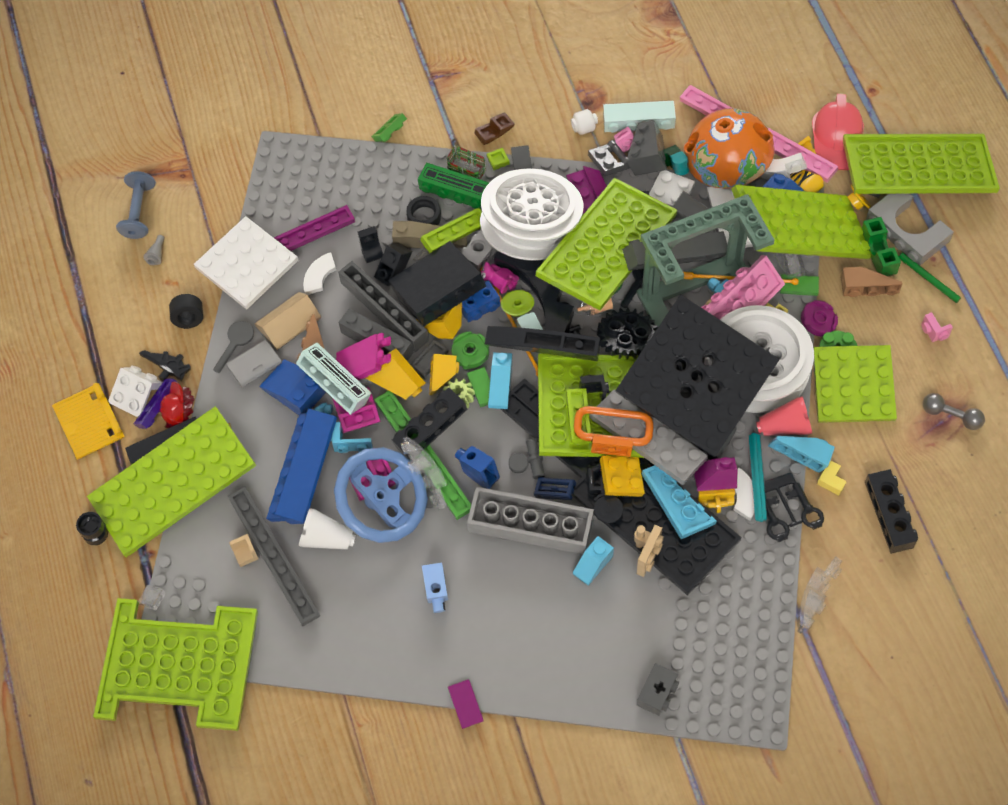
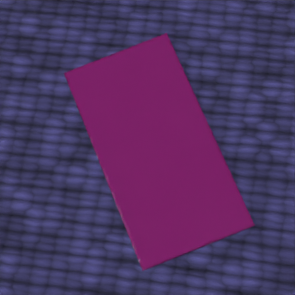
[448,679,484,729]

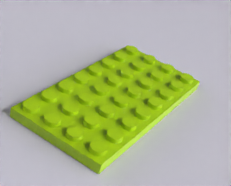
[843,134,1000,194]
[535,178,677,311]
[731,185,871,259]
[87,406,257,558]

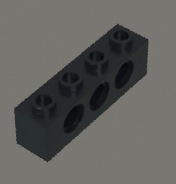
[392,388,468,461]
[865,469,918,554]

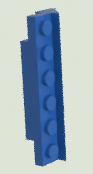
[266,409,337,524]

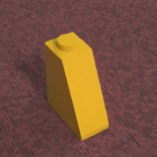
[366,349,426,399]

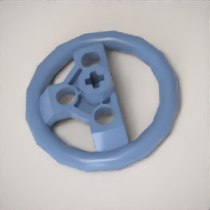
[334,447,428,543]

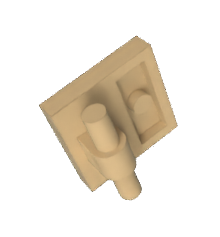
[634,525,664,577]

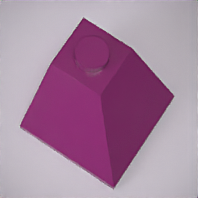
[694,457,738,491]

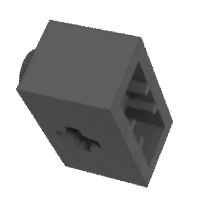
[637,663,679,716]

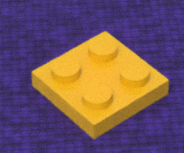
[600,456,645,497]

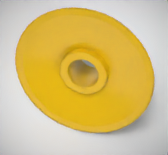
[847,184,871,210]

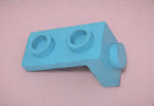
[330,422,373,453]

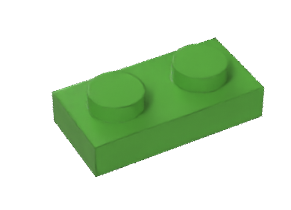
[371,113,407,142]

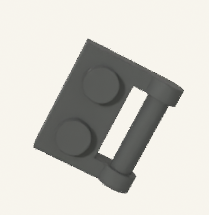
[588,140,630,176]

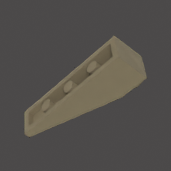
[392,221,467,248]

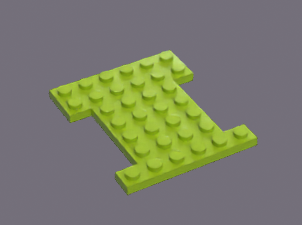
[93,598,258,731]

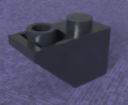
[374,243,413,286]

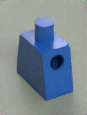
[455,446,500,489]

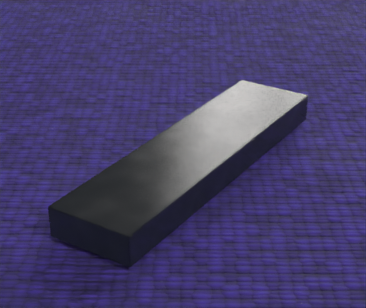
[125,416,197,465]

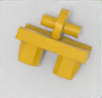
[698,489,735,513]

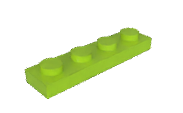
[420,208,482,253]

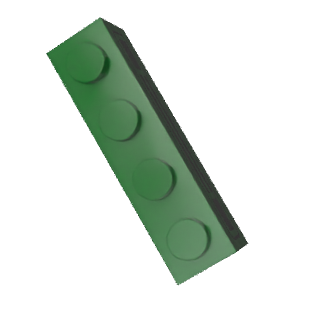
[418,162,489,210]

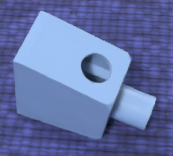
[422,562,448,613]

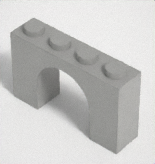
[866,194,954,265]

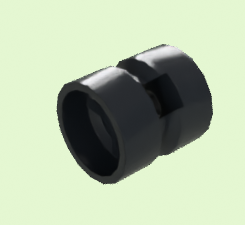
[76,512,109,546]

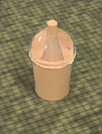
[577,298,613,316]

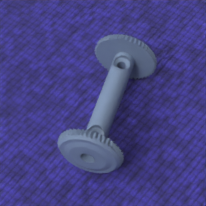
[116,171,156,239]

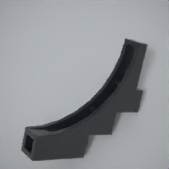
[494,252,574,333]

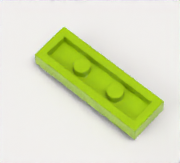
[566,388,591,443]

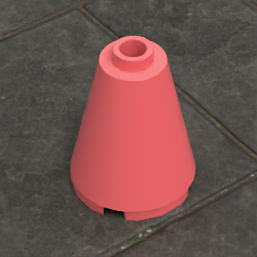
[756,396,812,436]

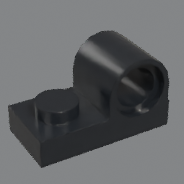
[357,226,383,263]

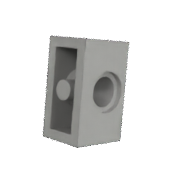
[461,230,498,272]

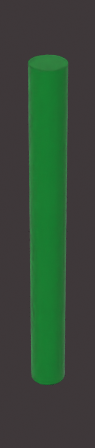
[899,252,961,303]

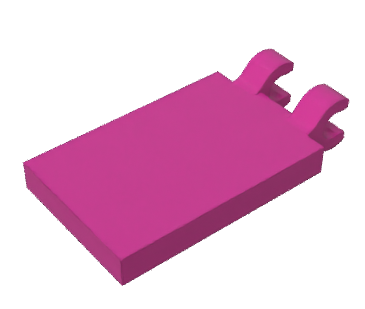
[336,333,391,381]

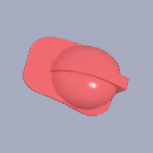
[812,94,864,170]

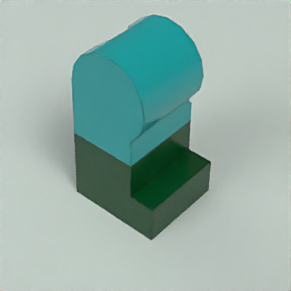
[664,145,690,176]

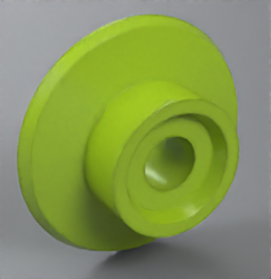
[501,290,534,317]

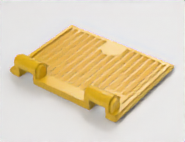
[52,383,125,460]

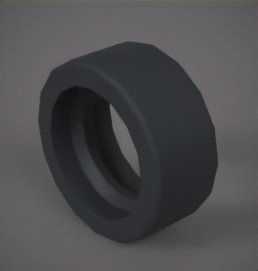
[406,196,441,225]

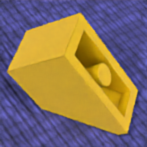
[429,354,459,395]

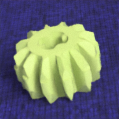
[443,378,475,408]

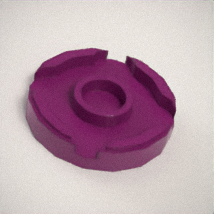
[801,300,838,337]

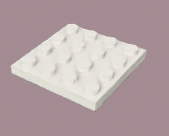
[194,216,299,310]

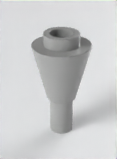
[143,235,164,266]

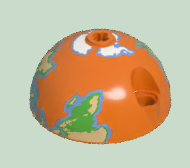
[684,108,775,189]

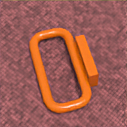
[574,406,654,457]

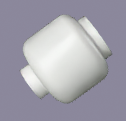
[571,109,598,135]

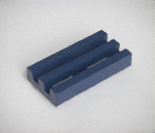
[534,477,576,500]

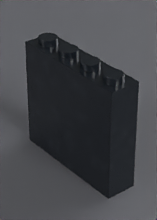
[388,241,486,327]

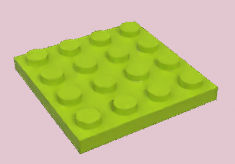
[813,345,897,423]

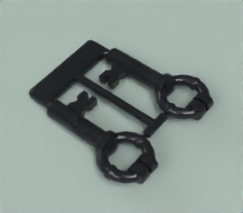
[764,473,824,542]

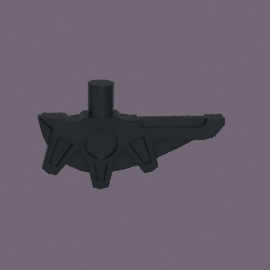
[139,350,191,381]

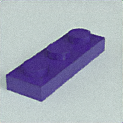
[133,378,178,429]

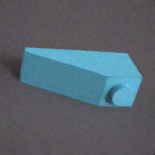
[488,352,512,409]
[768,436,835,473]

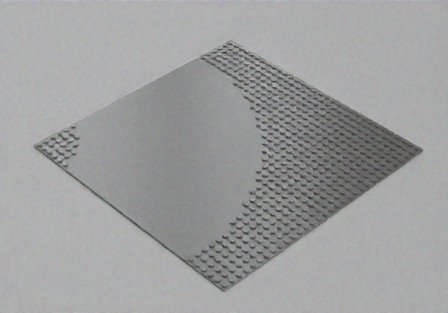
[141,131,824,751]

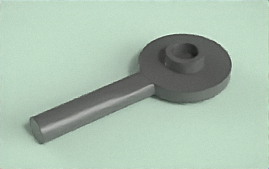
[213,321,254,374]

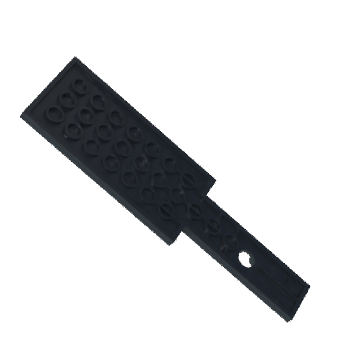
[501,379,742,596]

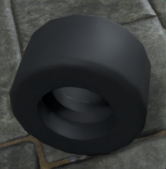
[169,294,203,329]

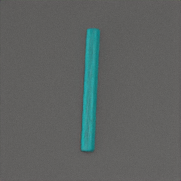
[749,433,767,522]

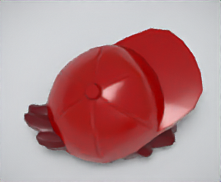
[160,382,195,428]

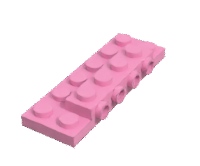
[701,255,785,358]

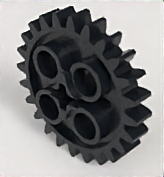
[597,307,658,360]

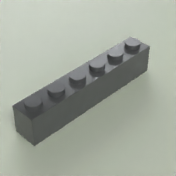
[622,230,728,271]
[338,261,429,352]

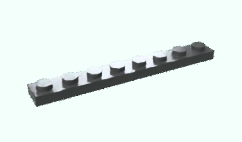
[228,487,320,626]

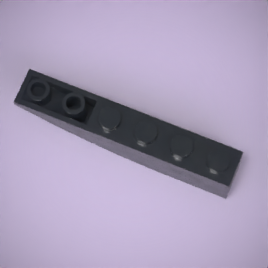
[485,326,601,361]

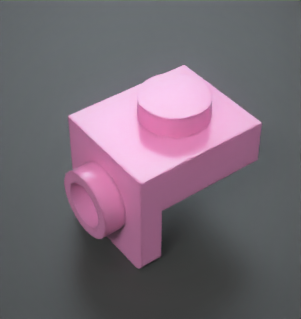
[614,126,634,153]
[922,312,953,342]

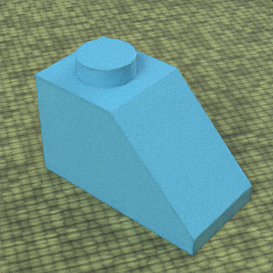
[573,536,614,586]

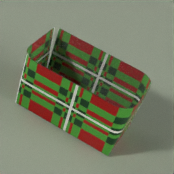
[447,145,486,179]

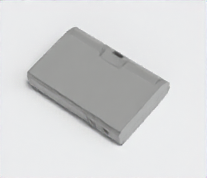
[226,340,282,387]

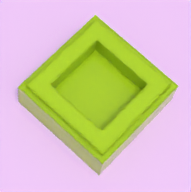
[486,148,510,171]

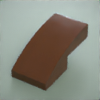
[474,112,515,145]

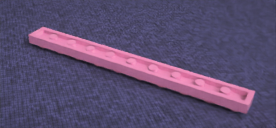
[680,85,838,183]

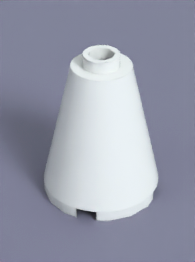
[299,508,356,550]

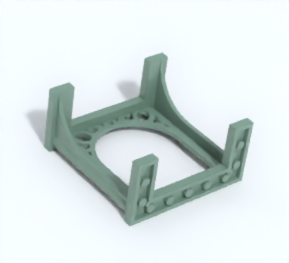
[637,194,774,327]

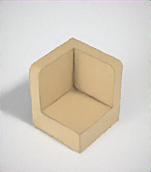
[229,534,258,567]

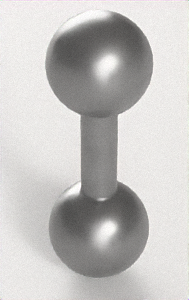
[922,393,985,430]

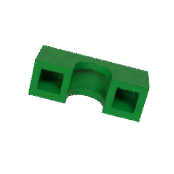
[862,217,901,276]

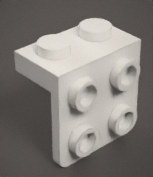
[109,366,163,417]

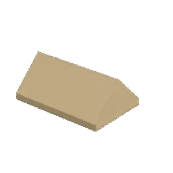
[255,292,321,350]

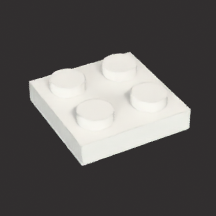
[649,170,695,207]

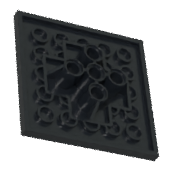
[615,294,780,458]

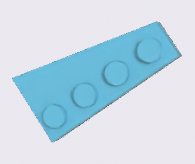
[642,465,717,539]

